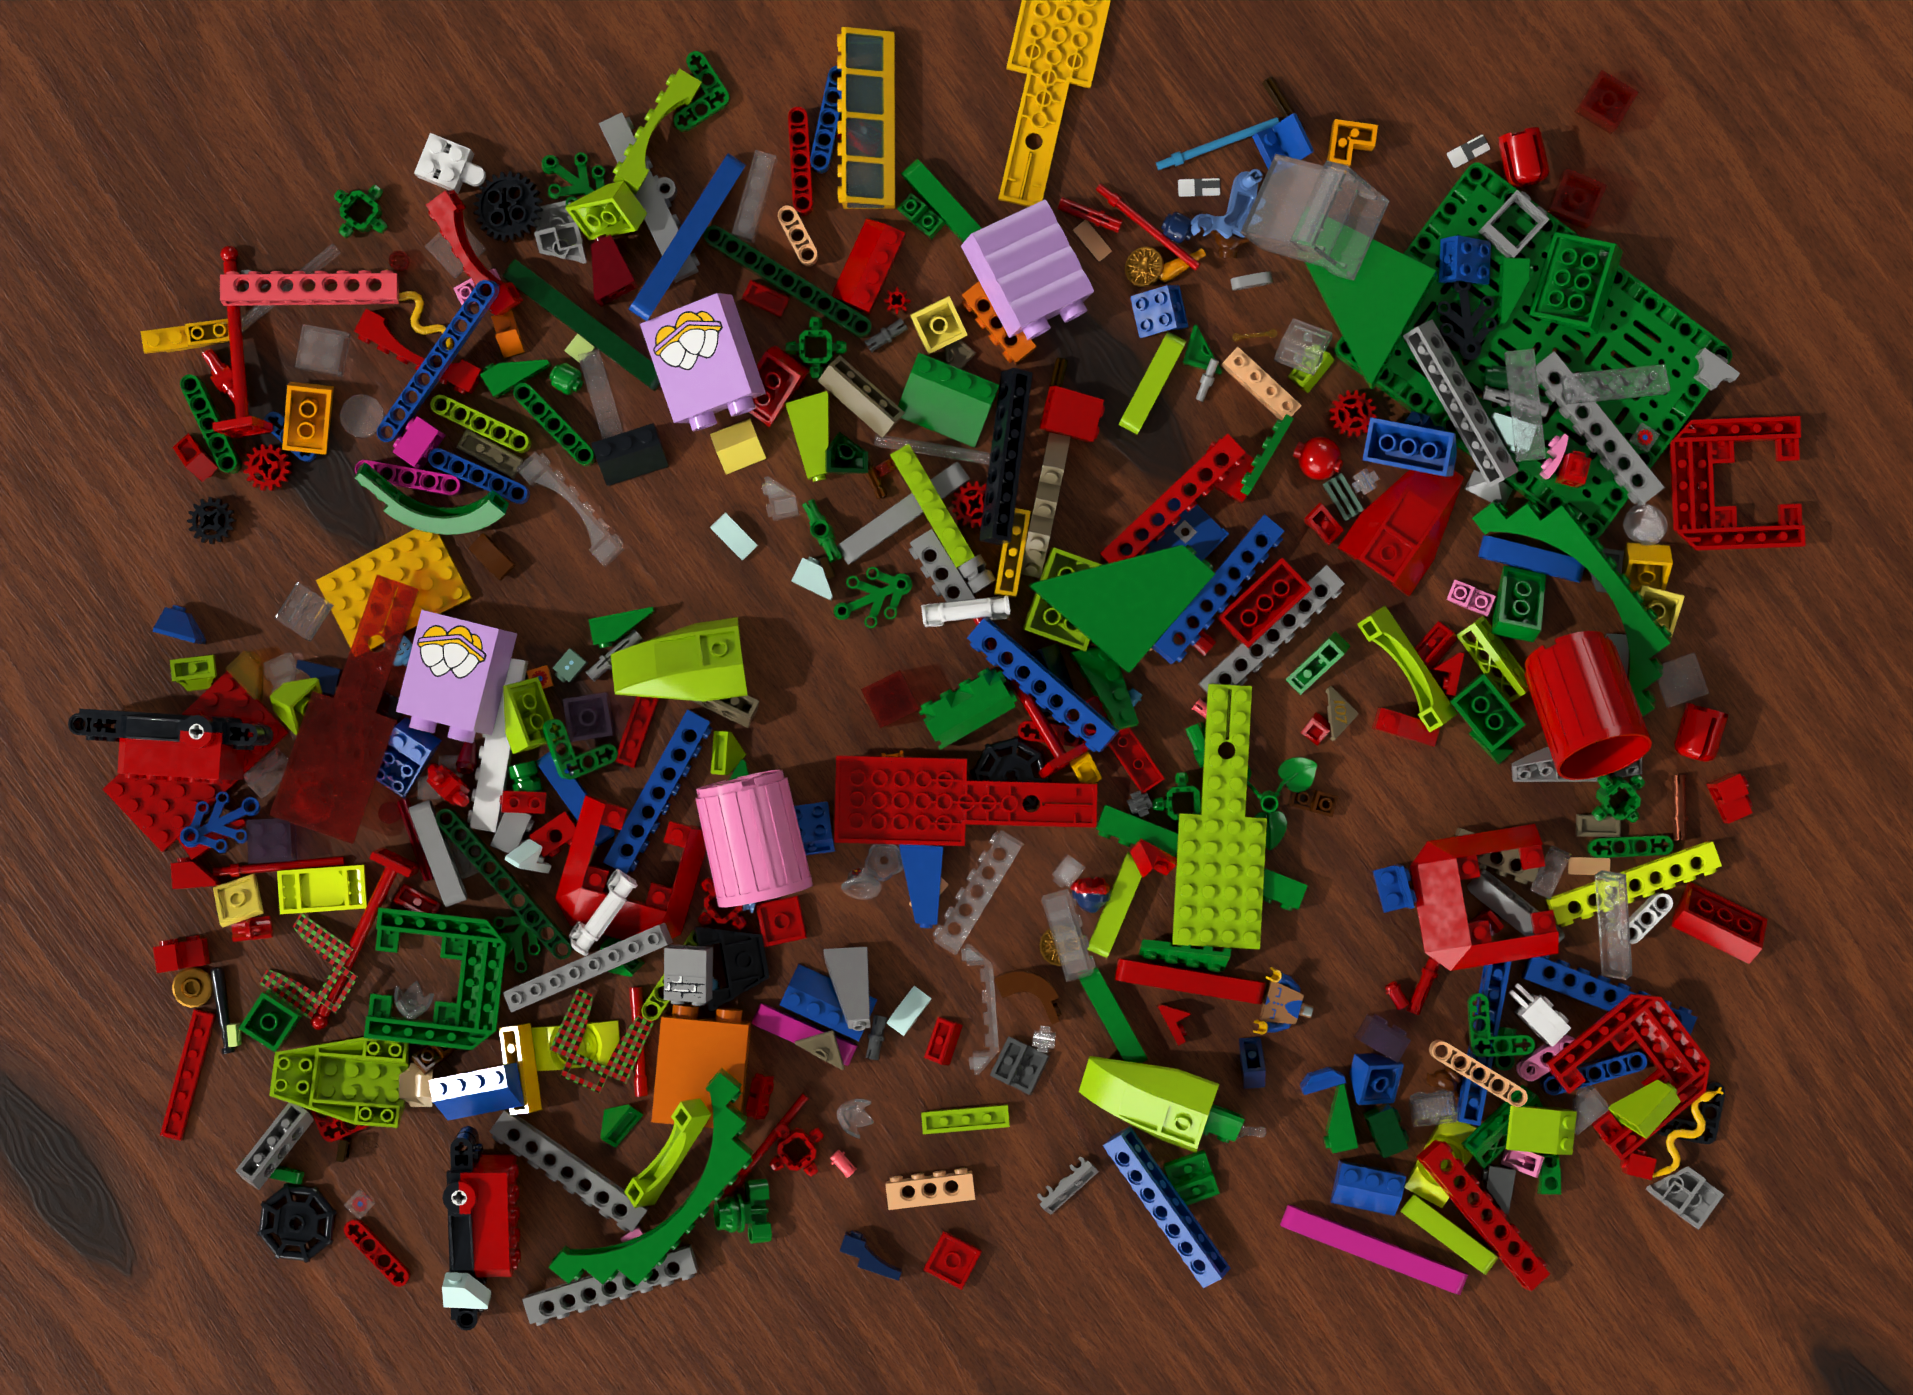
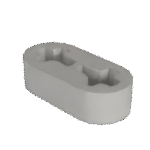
[1230,271,1273,291]

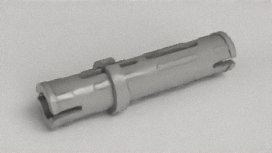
[1482,386,1549,417]
[585,629,644,682]

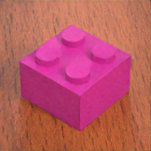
[393,416,446,470]

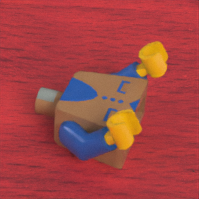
[1253,967,1313,1034]

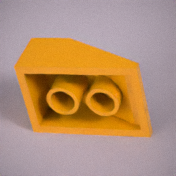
[282,381,334,455]

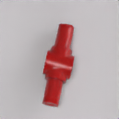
[202,349,249,403]

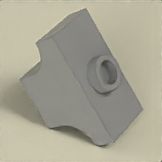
[1693,348,1740,390]

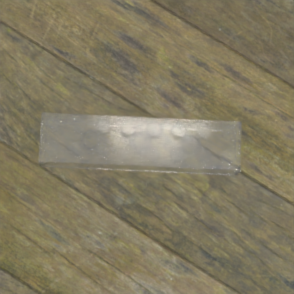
[1504,349,1546,462]
[1560,364,1670,405]
[1595,870,1633,980]

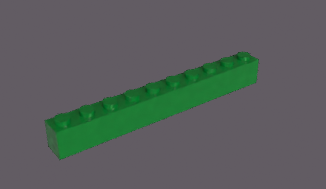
[1095,805,1308,912]

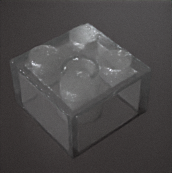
[295,324,350,378]

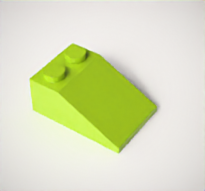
[565,181,647,241]
[503,677,561,754]
[1506,1106,1577,1155]

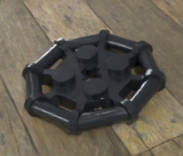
[970,736,1052,811]
[257,1183,337,1263]

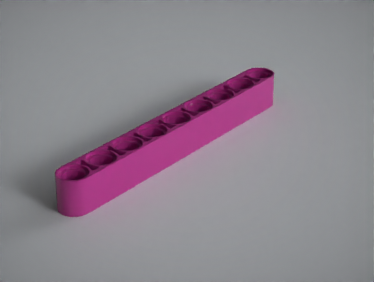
[1280,1204,1468,1295]

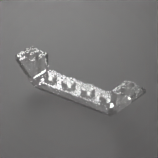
[961,943,999,1075]

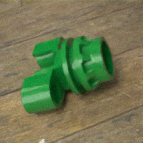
[714,1178,772,1244]

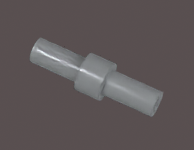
[1196,358,1219,402]

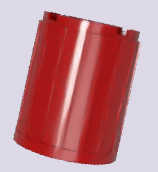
[1524,631,1652,780]

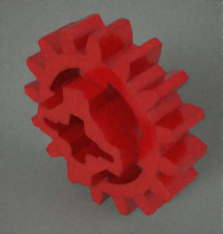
[1329,390,1377,438]
[243,444,292,491]
[951,481,987,529]

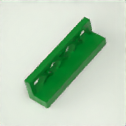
[1461,1085,1543,1169]

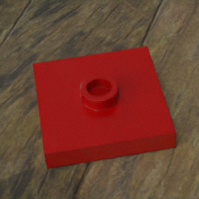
[755,895,807,947]
[923,1230,982,1290]

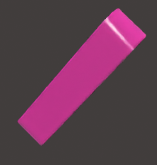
[355,460,463,496]
[751,1003,857,1066]

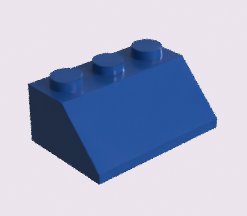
[1330,1160,1406,1216]

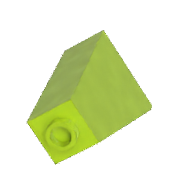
[785,391,829,482]

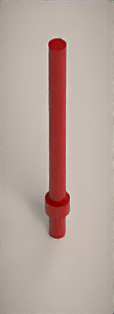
[1096,183,1201,271]
[213,856,345,877]
[722,1093,809,1198]

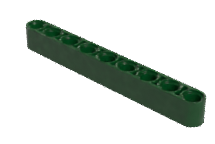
[704,225,872,338]
[502,259,661,391]
[436,808,574,960]

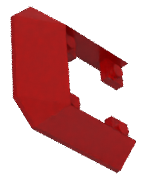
[1670,416,1806,551]
[555,795,706,940]
[1409,824,1559,971]
[1546,994,1710,1161]

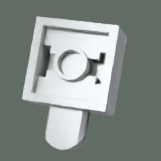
[414,133,486,194]
[1508,983,1571,1047]

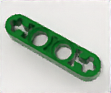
[1587,835,1674,858]

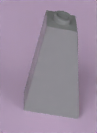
[824,947,871,1031]

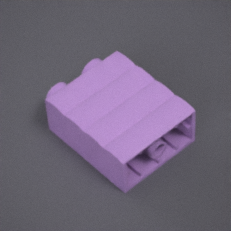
[961,200,1094,340]

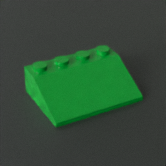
[1529,232,1623,334]
[898,353,999,448]

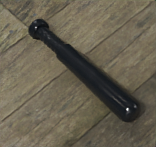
[210,967,235,1054]

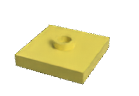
[213,874,264,928]

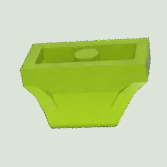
[170,655,217,691]

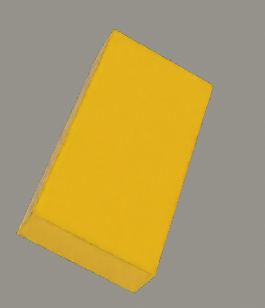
[1069,752,1102,783]

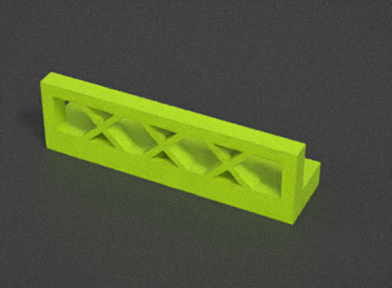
[1456,615,1529,704]

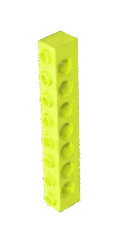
[1545,841,1722,927]

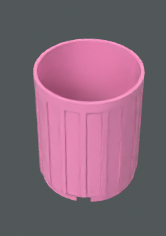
[696,769,813,907]

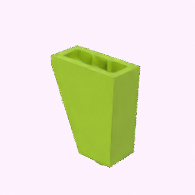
[1608,1080,1681,1139]

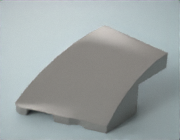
[534,200,587,264]
[1645,1166,1724,1230]

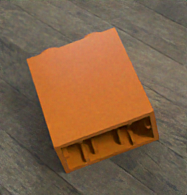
[651,1004,752,1128]

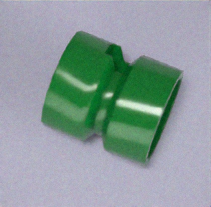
[508,761,543,792]

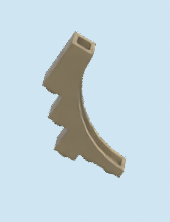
[1020,432,1070,578]

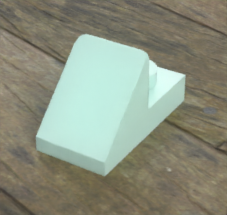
[504,839,551,874]

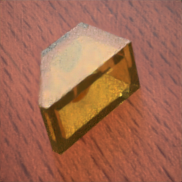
[225,651,264,700]

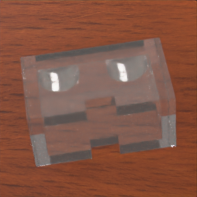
[244,747,296,799]

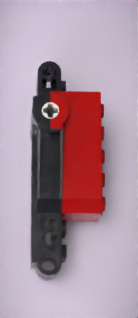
[68,709,274,784]
[442,1126,521,1331]

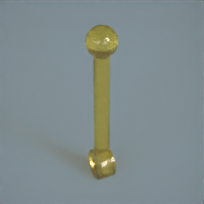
[1232,329,1277,342]

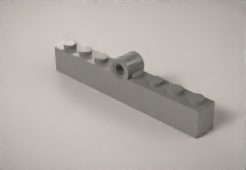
[599,112,700,283]

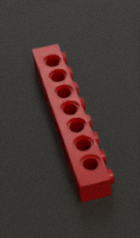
[1100,433,1246,563]
[1416,1140,1550,1291]

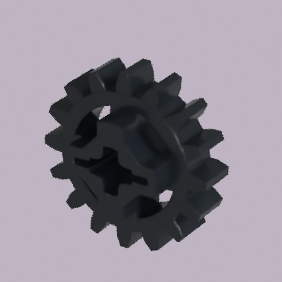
[187,497,236,545]

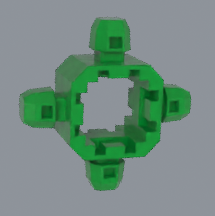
[334,184,388,239]
[786,317,847,379]
[1152,772,1202,824]
[1591,775,1645,823]

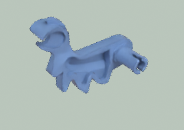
[1191,169,1265,239]

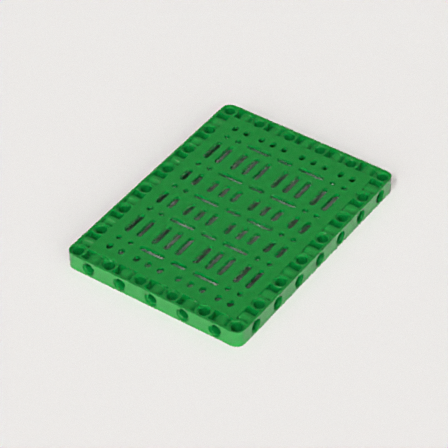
[1334,162,1732,540]

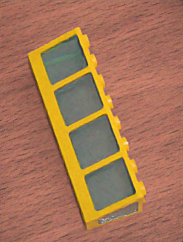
[837,27,895,209]

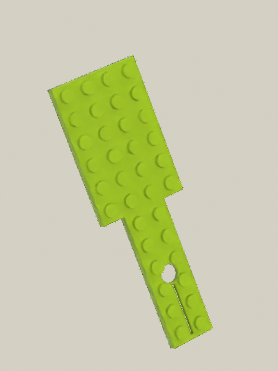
[1172,684,1267,949]

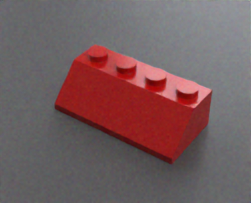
[831,218,906,315]
[1218,558,1312,648]
[1671,882,1768,964]

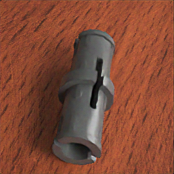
[864,318,908,353]
[865,1015,887,1060]

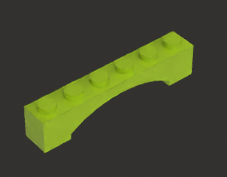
[613,68,702,195]
[890,444,975,568]
[1357,605,1458,732]
[624,1099,712,1208]

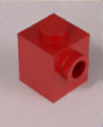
[1620,1149,1657,1180]

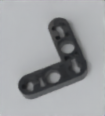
[1656,1081,1725,1144]

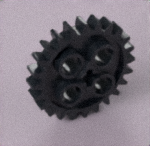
[473,171,543,243]

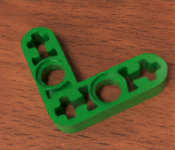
[673,51,730,132]
[542,719,618,780]
[1467,993,1535,1057]

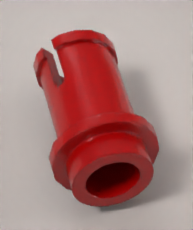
[1385,981,1409,1010]

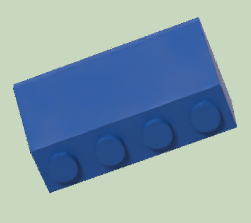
[1363,417,1457,477]
[780,964,878,1041]
[429,1062,525,1120]

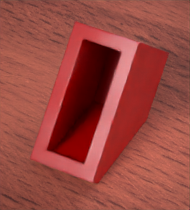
[172,433,218,482]
[170,857,221,889]

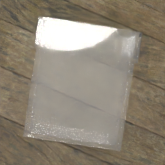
[1240,154,1389,281]

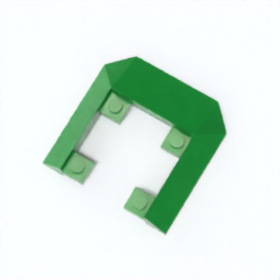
[364,907,506,1050]

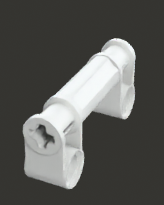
[921,595,1010,627]
[569,869,638,956]

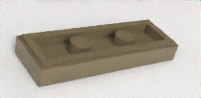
[456,428,524,479]

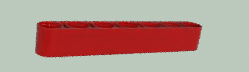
[1115,958,1266,1005]

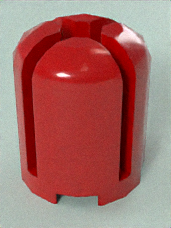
[1498,127,1550,187]
[1674,703,1729,762]

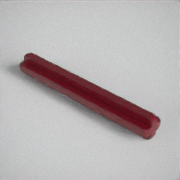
[397,798,434,881]

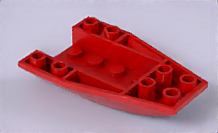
[1337,470,1464,597]

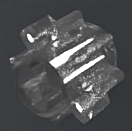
[1351,468,1379,495]
[1032,1026,1056,1053]

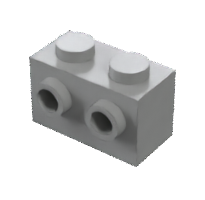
[490,812,535,853]

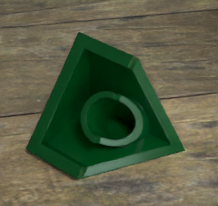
[825,432,868,475]

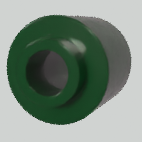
[1484,365,1517,389]

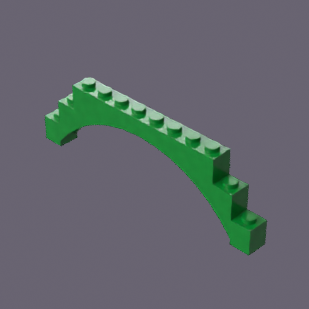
[1472,500,1672,717]
[549,1068,753,1286]

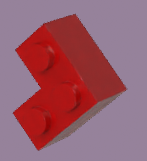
[1706,773,1753,824]
[153,935,211,973]

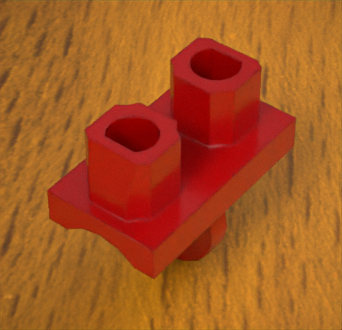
[231,916,273,942]

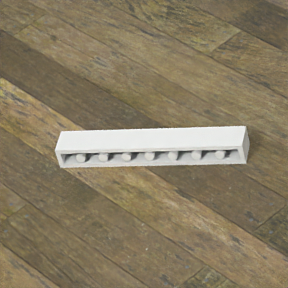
[467,658,528,832]

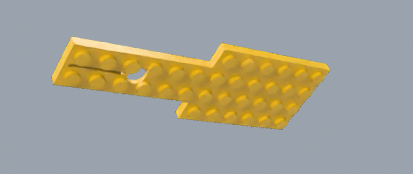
[998,0,1111,207]

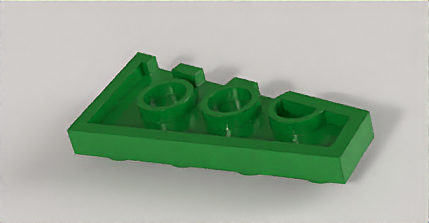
[1240,414,1294,496]
[1070,646,1139,730]
[1138,939,1231,972]

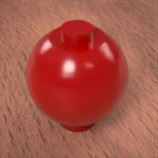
[1293,437,1343,480]

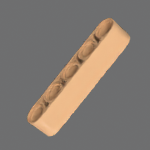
[1429,1040,1528,1107]

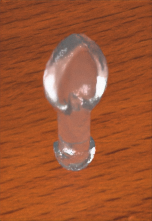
[1237,1124,1267,1138]

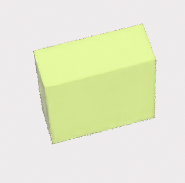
[564,334,595,365]
[227,1023,242,1047]

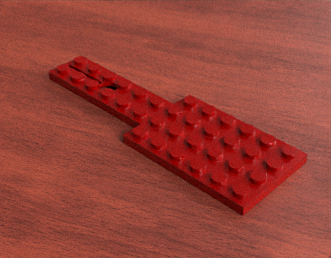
[834,755,1098,846]

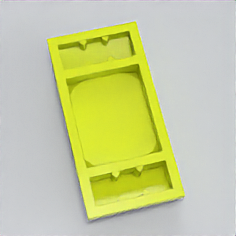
[277,865,367,914]
[531,1020,620,1071]
[1404,1111,1477,1208]

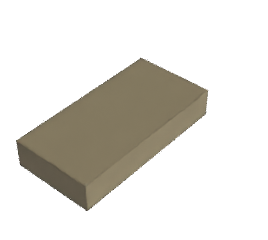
[1576,814,1621,837]

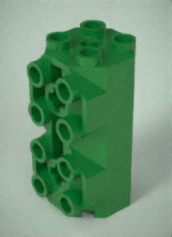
[919,667,1018,750]

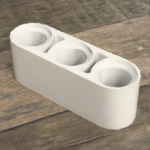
[1618,892,1673,944]

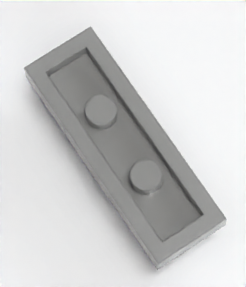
[1037,1157,1099,1215]

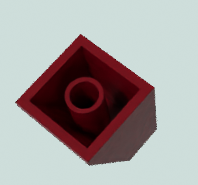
[591,234,639,307]

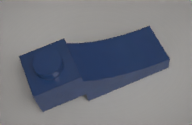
[839,1230,902,1281]

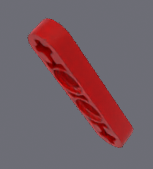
[1017,721,1096,747]
[344,1218,410,1287]

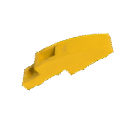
[140,319,229,354]

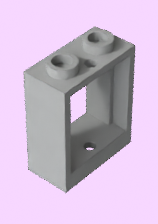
[1478,190,1549,258]

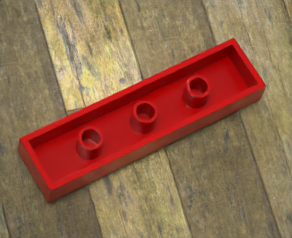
[1085,695,1165,794]

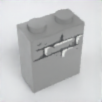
[664,944,713,1006]

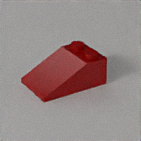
[749,345,810,427]

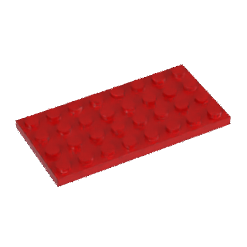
[102,670,290,852]

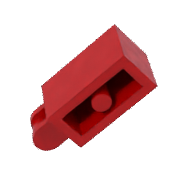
[1555,451,1591,488]

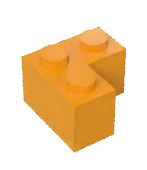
[1326,119,1378,170]

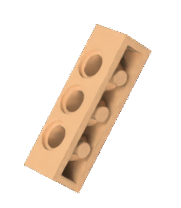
[1221,347,1302,420]
[886,1168,975,1210]

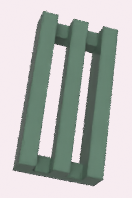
[1322,473,1364,522]

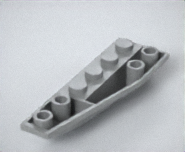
[1512,747,1642,782]

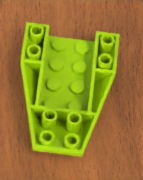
[611,617,748,702]
[269,1037,410,1128]
[1079,1056,1219,1153]

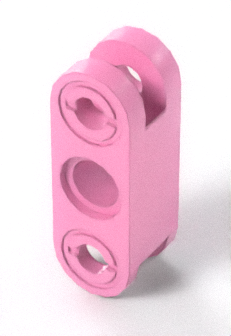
[1516,1034,1575,1081]

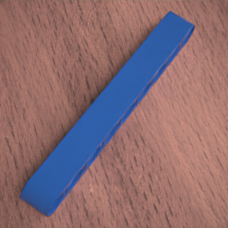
[628,153,746,321]
[377,280,499,442]

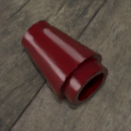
[455,742,477,774]

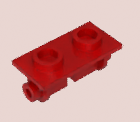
[499,790,546,814]
[745,1073,774,1120]

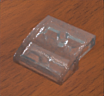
[1274,318,1332,375]
[275,582,334,642]

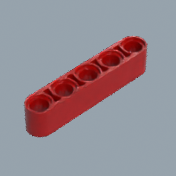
[788,106,813,216]

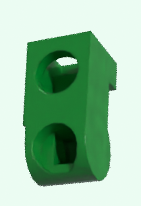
[1537,1154,1561,1195]

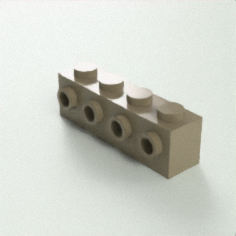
[818,356,905,438]

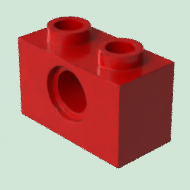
[529,811,577,858]

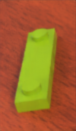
[921,1104,1010,1134]

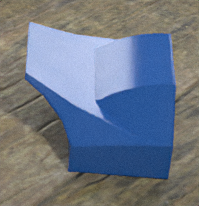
[1300,1067,1346,1095]

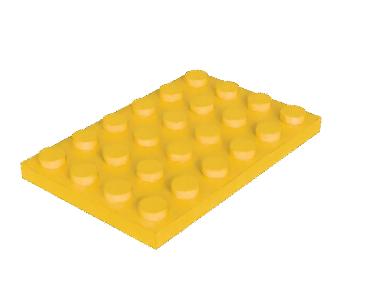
[316,529,472,657]

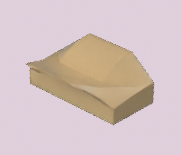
[399,1063,433,1107]

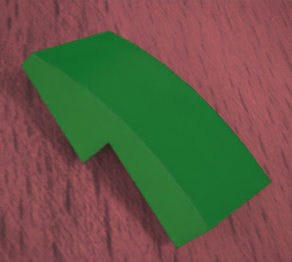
[897,193,946,240]

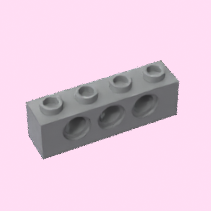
[908,529,975,602]
[235,1103,314,1190]

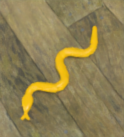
[386,269,453,349]
[1653,1087,1724,1177]

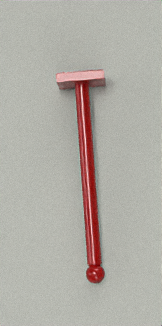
[212,246,273,439]
[973,617,1089,779]
[310,847,420,1030]

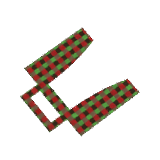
[259,913,358,1020]
[550,988,654,1093]

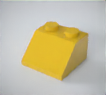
[1621,543,1673,592]

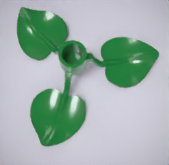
[1247,757,1317,850]

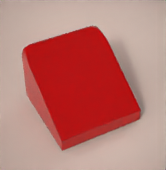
[1301,712,1331,746]

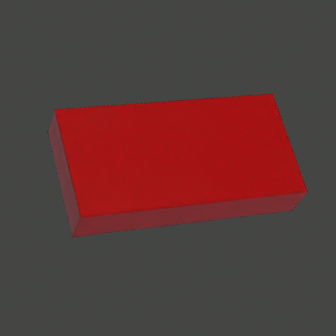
[741,279,790,318]

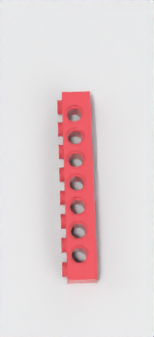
[220,270,399,306]

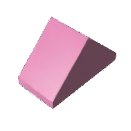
[1501,1148,1544,1178]

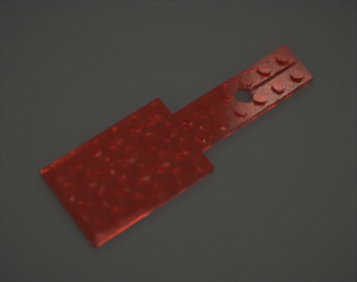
[269,574,420,844]

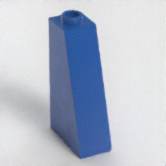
[899,844,943,928]

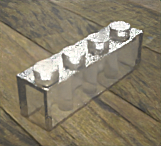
[732,150,778,243]
[1041,889,1096,982]

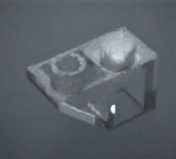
[761,476,800,521]

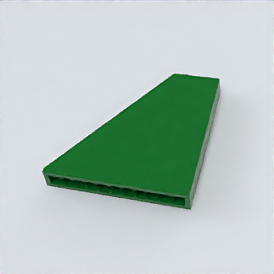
[1299,214,1437,389]
[1029,545,1215,673]

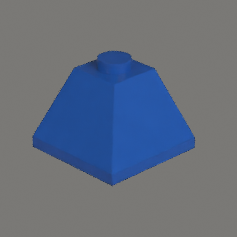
[152,605,206,644]
[1349,1053,1404,1105]

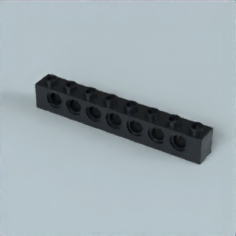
[979,368,1033,545]

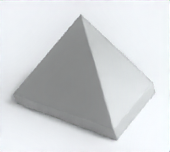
[1464,470,1513,505]

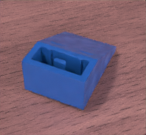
[368,717,441,798]

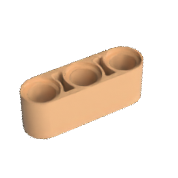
[778,206,818,267]

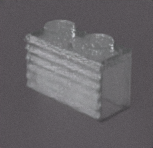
[1409,1089,1458,1127]

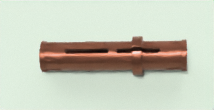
[1671,775,1688,841]

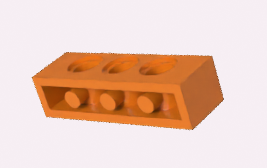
[961,281,1036,365]

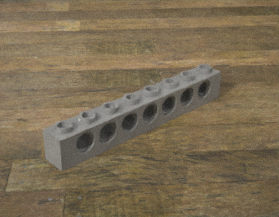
[1403,319,1519,488]
[1530,351,1665,506]
[1198,565,1344,696]
[503,923,674,1012]
[489,1109,649,1232]
[522,1244,699,1326]

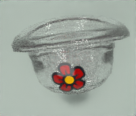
[841,867,882,900]

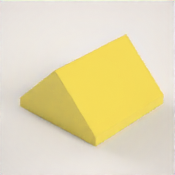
[910,296,967,354]
[710,419,766,475]
[1638,585,1685,637]

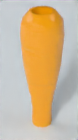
[1159,248,1206,282]

